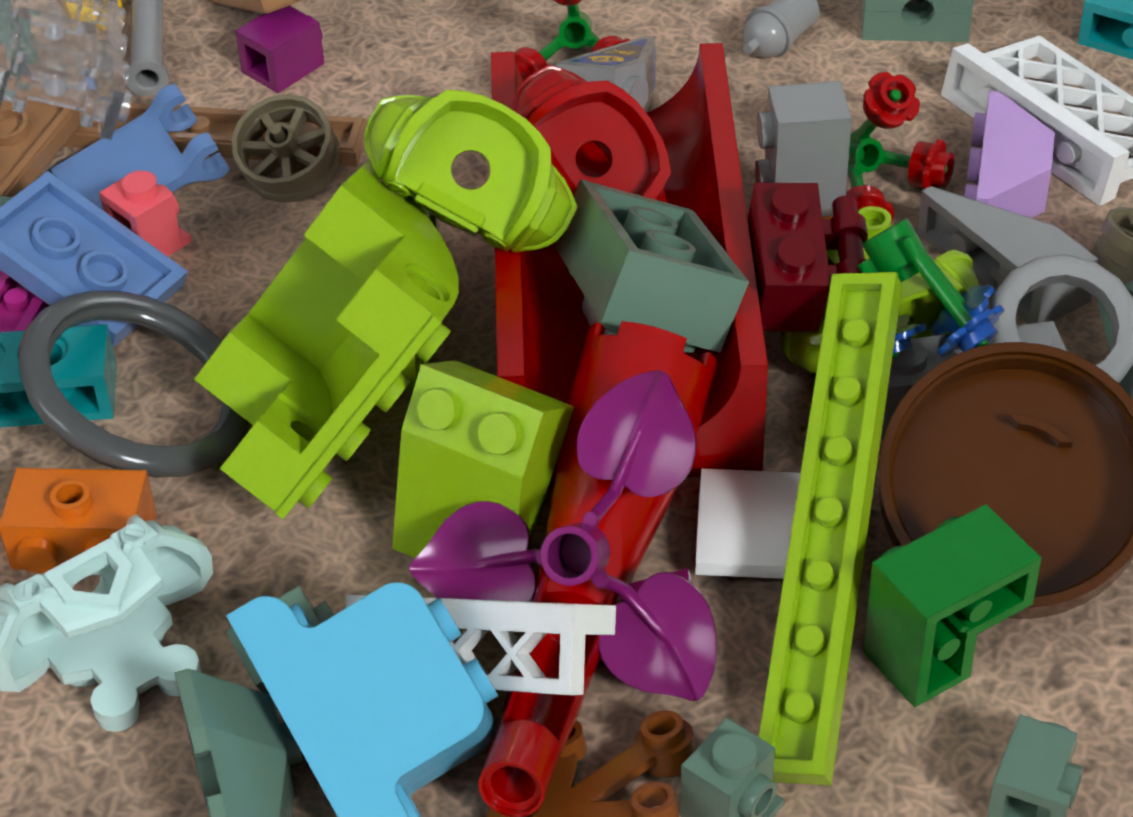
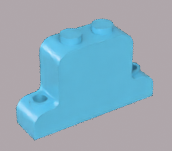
[226,582,498,817]

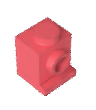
[99,170,192,257]

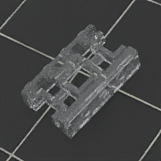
[0,0,132,140]

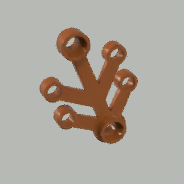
[486,710,697,817]

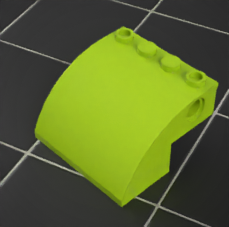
[194,160,459,519]

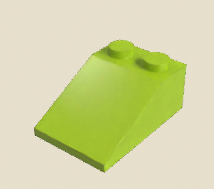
[392,360,574,558]

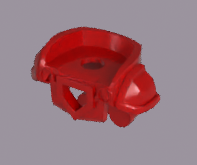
[512,64,671,203]

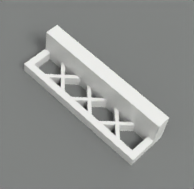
[346,595,616,695]

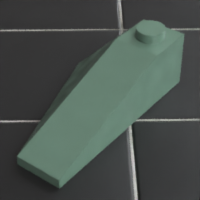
[174,669,303,817]

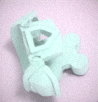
[0,514,213,732]

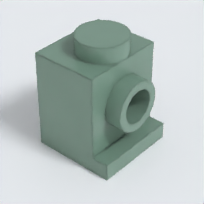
[987,714,1084,817]
[680,717,784,817]

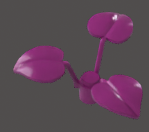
[409,370,717,701]

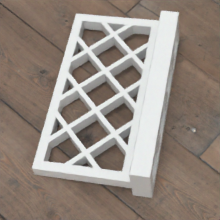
[941,35,1133,206]

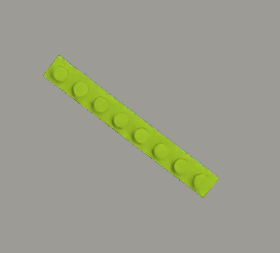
[759,272,902,786]

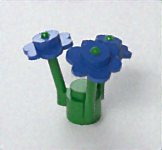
[857,218,1005,358]

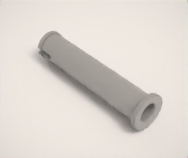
[125,0,169,96]

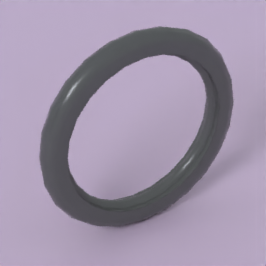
[18,291,250,478]

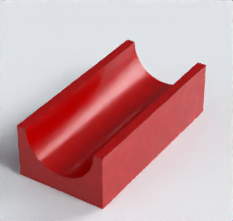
[491,43,768,483]

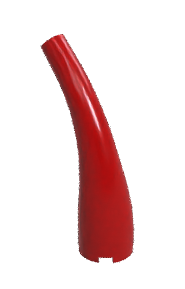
[478,321,717,817]

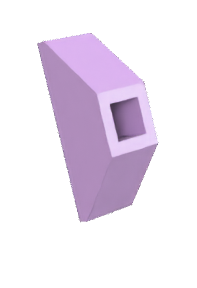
[964,91,1055,218]

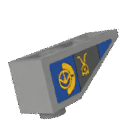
[556,36,656,113]

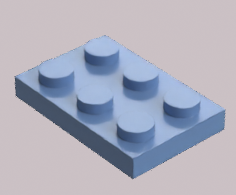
[0,171,188,348]

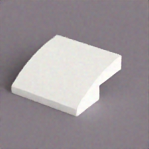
[695,468,800,579]

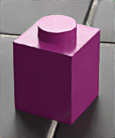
[235,5,325,93]

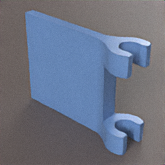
[51,84,230,210]

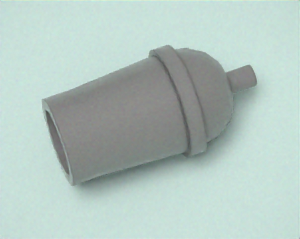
[743,0,820,58]

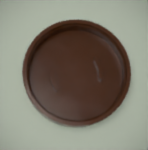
[879,342,1133,619]

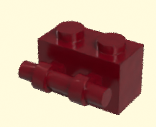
[747,182,868,332]

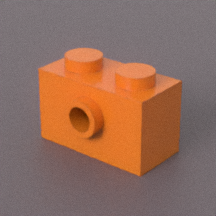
[0,468,156,573]

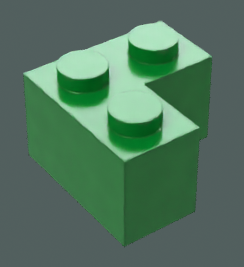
[863,504,1042,708]

